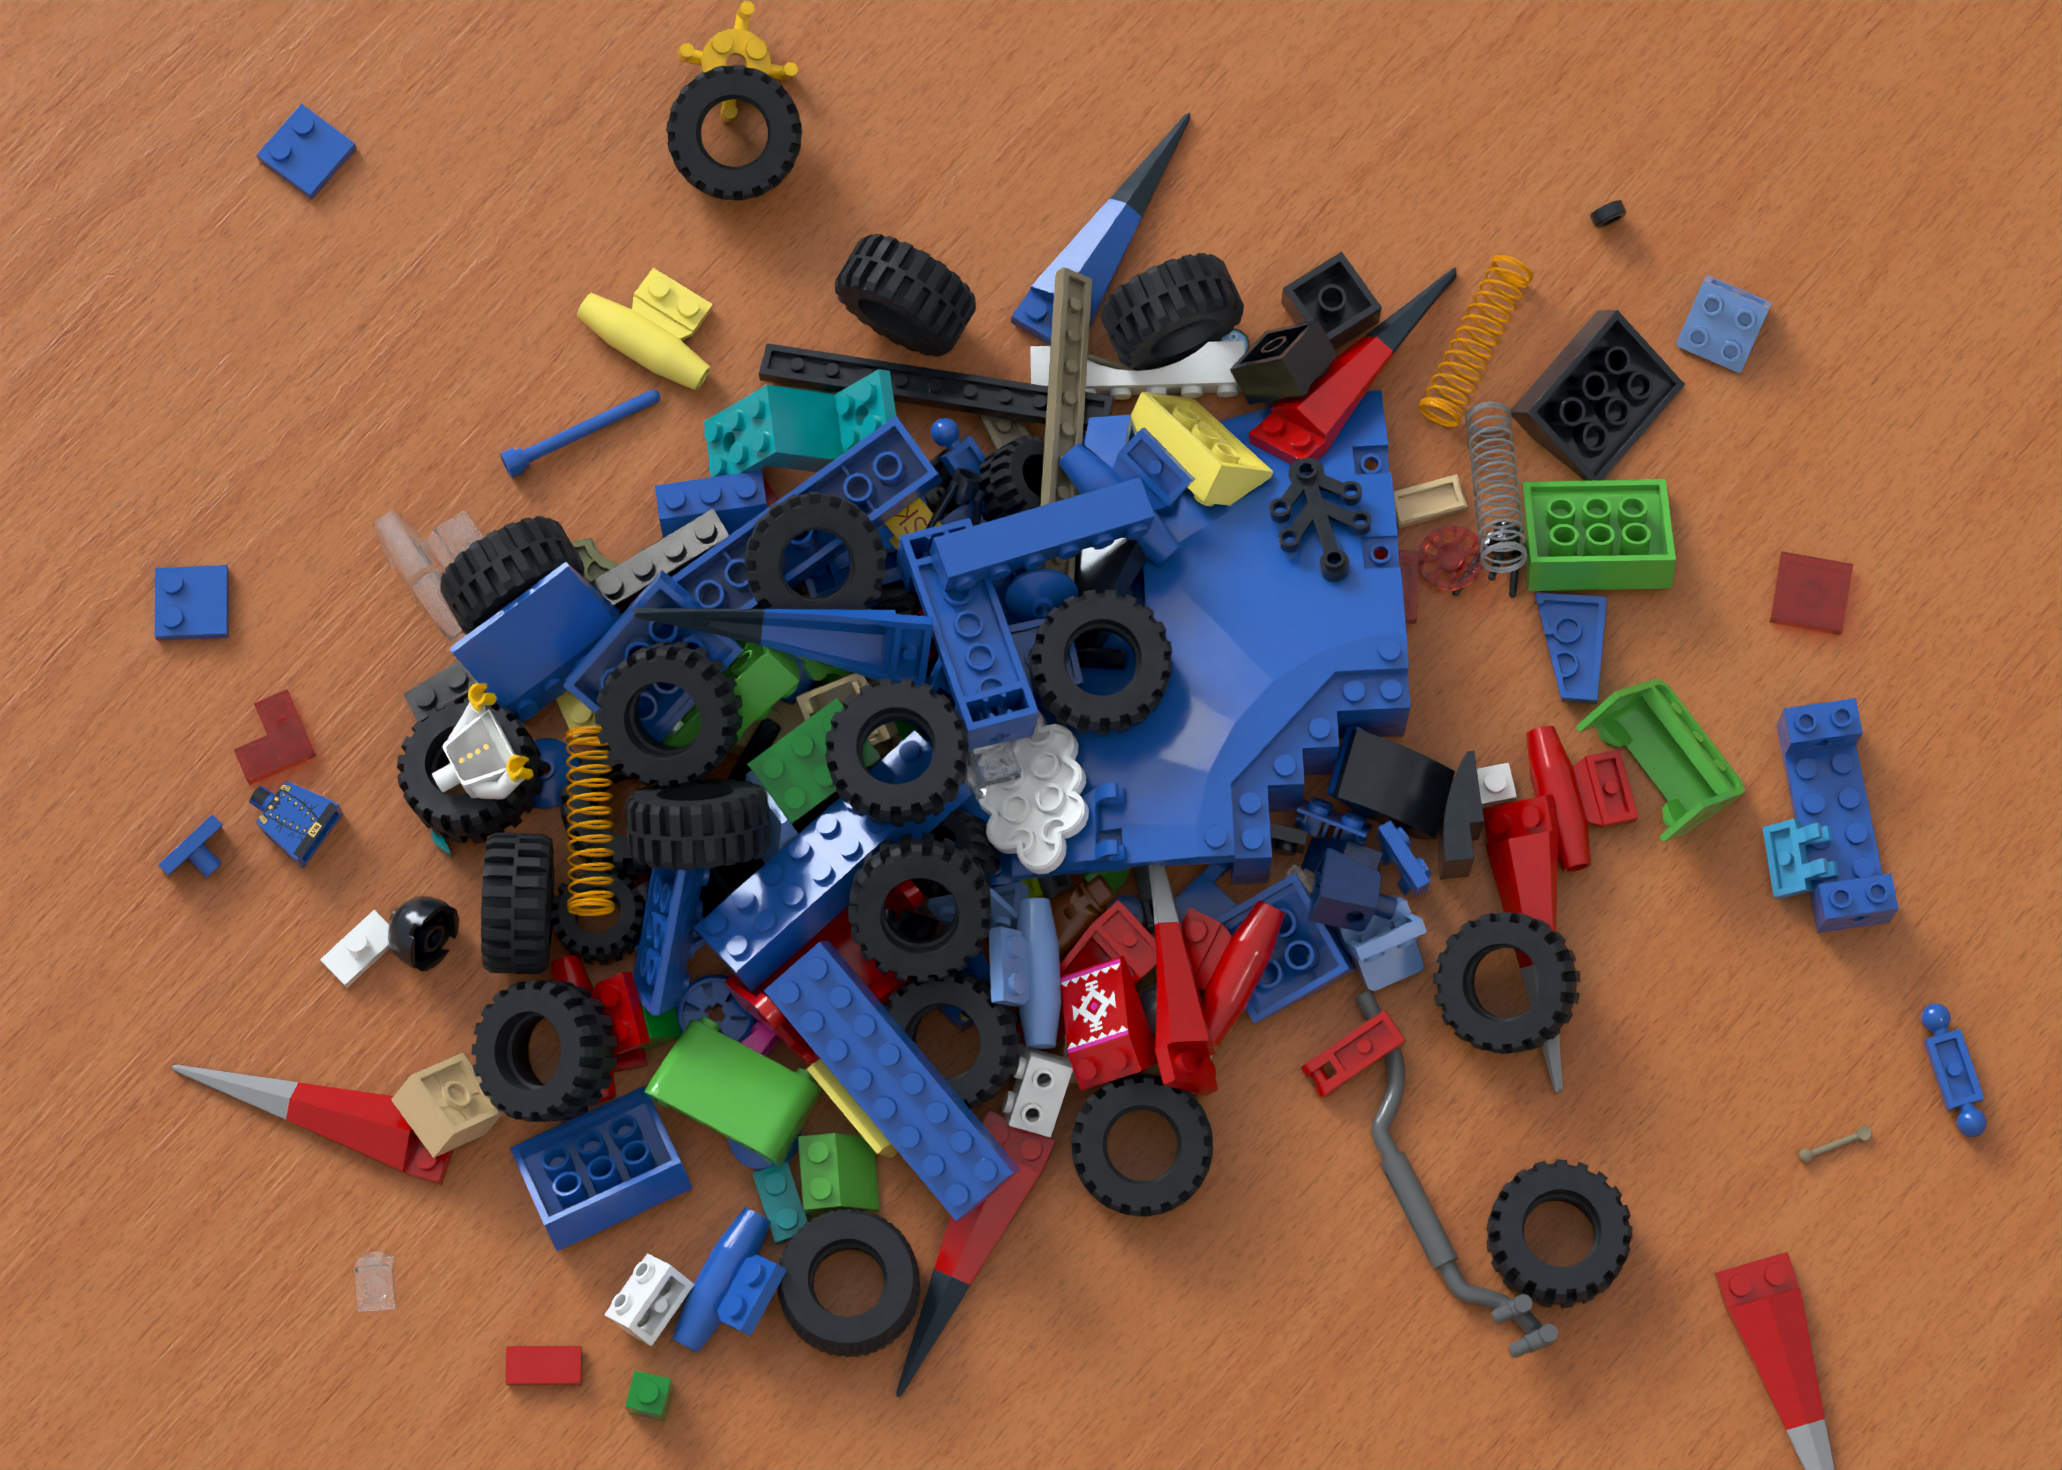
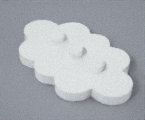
[977,712,1089,874]

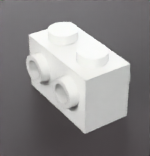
[1001,1048,1073,1137]
[605,1253,694,1346]

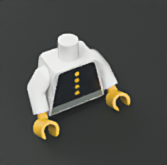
[432,683,533,799]

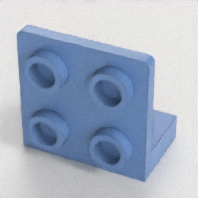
[1676,275,1773,373]

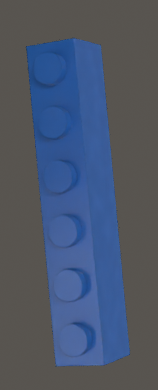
[930,477,1155,591]

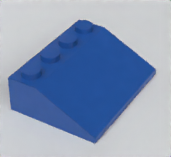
[450,562,621,723]
[563,570,743,742]
[633,867,710,1016]
[510,1086,693,1251]

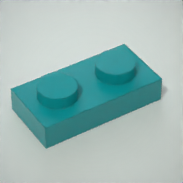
[752,1162,807,1245]

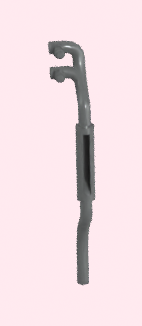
[1355,990,1558,1358]

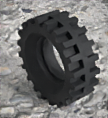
[745,491,887,610]

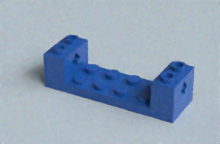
[896,518,1039,752]
[1776,698,1898,933]

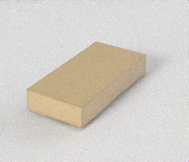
[1393,474,1468,529]

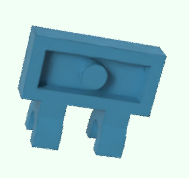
[1762,819,1839,900]

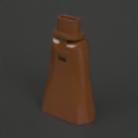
[1014,874,1116,963]

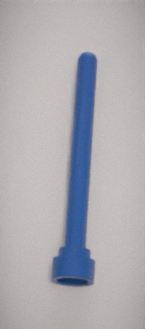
[500,389,660,479]

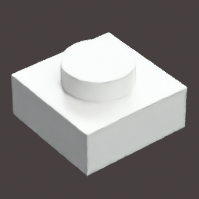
[1477,763,1517,807]

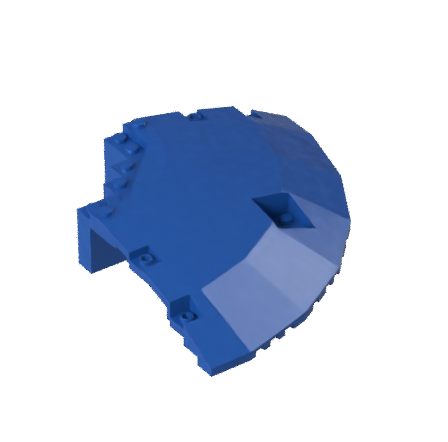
[922,390,1410,899]

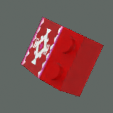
[1060,955,1158,1090]

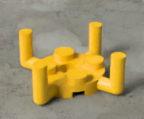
[677,1,798,123]

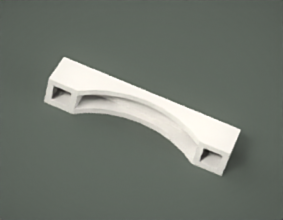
[1030,341,1245,400]

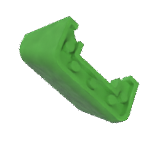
[644,1016,823,1168]

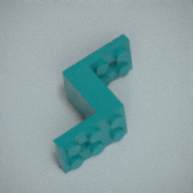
[704,369,896,477]

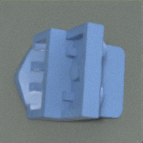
[1331,895,1427,991]

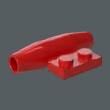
[1526,726,1639,873]
[1181,900,1285,1046]
[550,955,651,1104]

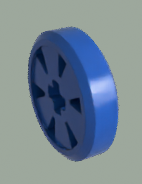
[675,974,756,1043]

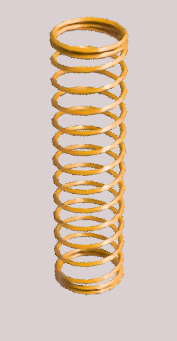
[1418,255,1534,428]
[565,726,615,916]

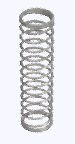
[1465,402,1527,573]

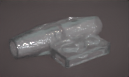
[373,510,484,643]

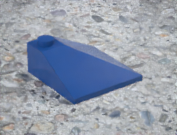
[1215,873,1356,1024]

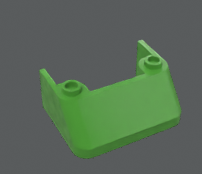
[1576,679,1745,842]

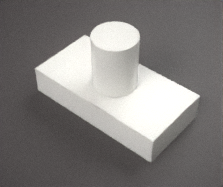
[320,910,390,988]

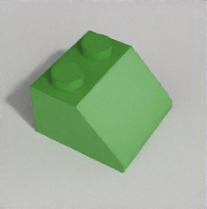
[798,1133,880,1218]

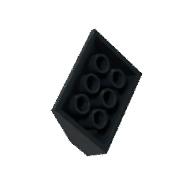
[1511,310,1685,481]

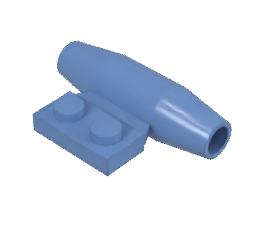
[989,898,1061,1049]

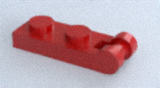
[1301,1010,1407,1099]

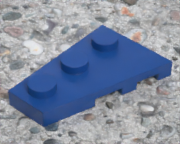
[1535,592,1608,704]

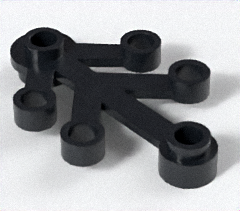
[1269,458,1372,582]

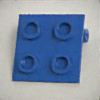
[1294,797,1373,846]

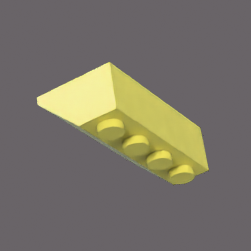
[1131,392,1274,507]

